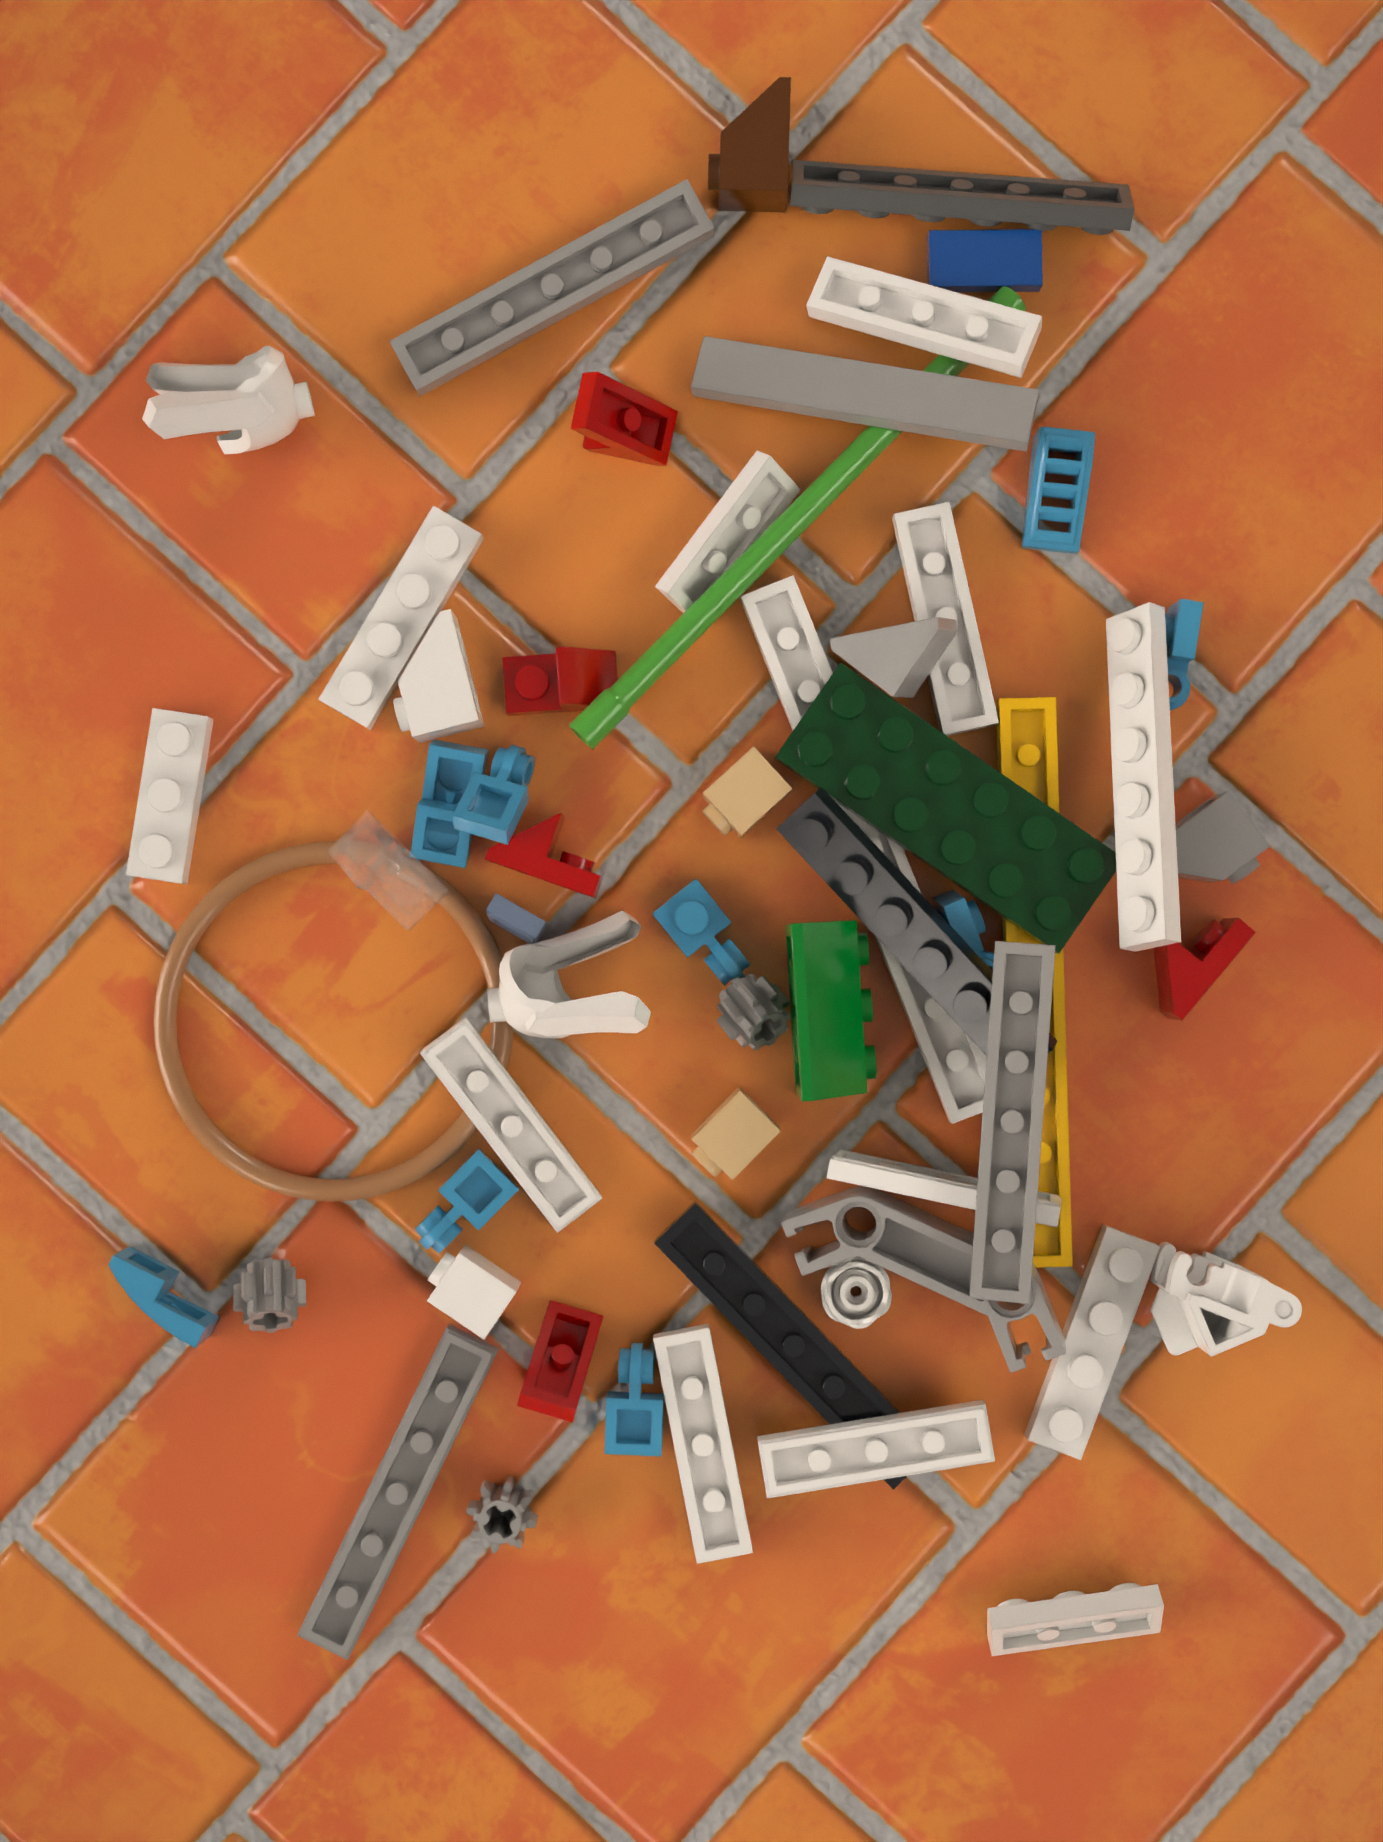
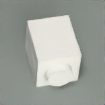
[427,1245,521,1340]

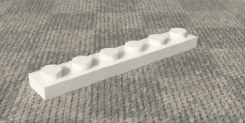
[1106,602,1181,952]

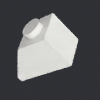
[393,609,485,743]

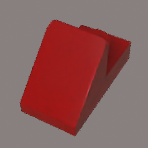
[570,371,678,466]
[502,646,618,716]
[485,813,603,899]
[1153,917,1256,1021]
[517,1300,604,1423]

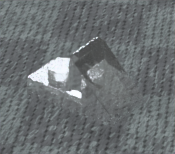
[328,811,450,931]

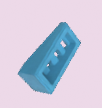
[1021,427,1096,554]

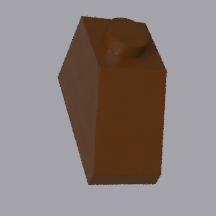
[708,77,791,213]

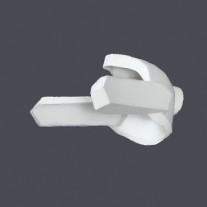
[142,345,315,454]
[487,911,651,1039]

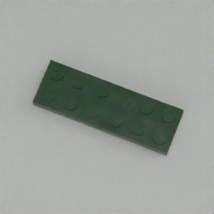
[774,662,1116,953]

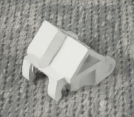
[1150,1242,1302,1357]

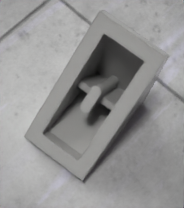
[830,617,958,698]

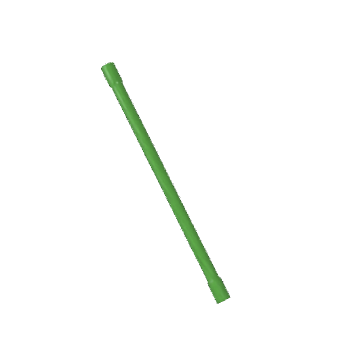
[569,286,1026,750]

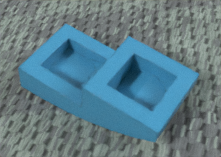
[410,739,488,868]
[108,1246,219,1348]

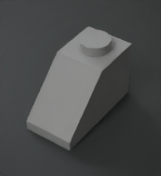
[1175,791,1270,884]

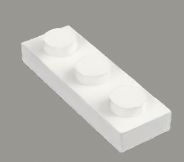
[655,450,801,613]
[126,708,214,884]
[987,1583,1164,1656]

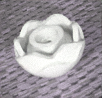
[821,1256,892,1329]

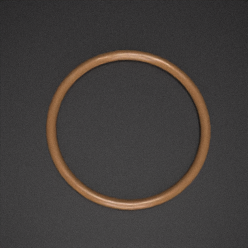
[153,841,514,1202]

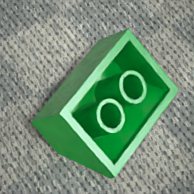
[785,920,877,1102]

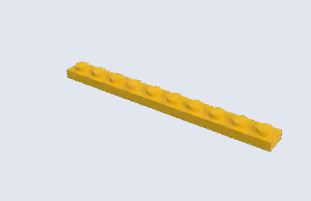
[996,697,1073,1268]

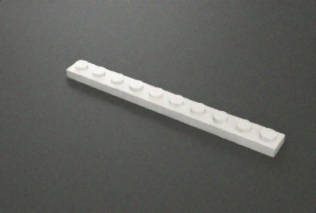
[740,575,987,1124]

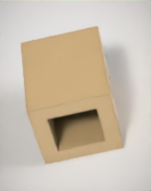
[702,746,792,838]
[691,1087,781,1180]

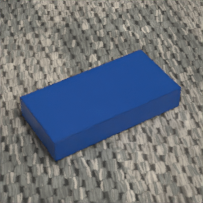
[927,229,1043,293]

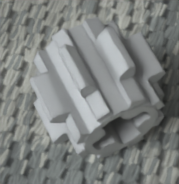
[717,974,791,1050]
[233,1257,306,1333]
[466,1475,539,1553]

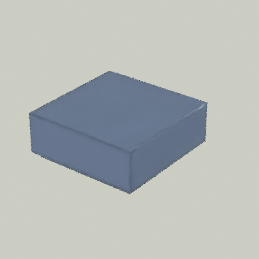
[486,893,547,944]

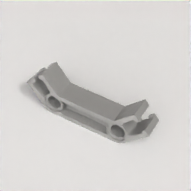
[781,1186,1066,1373]

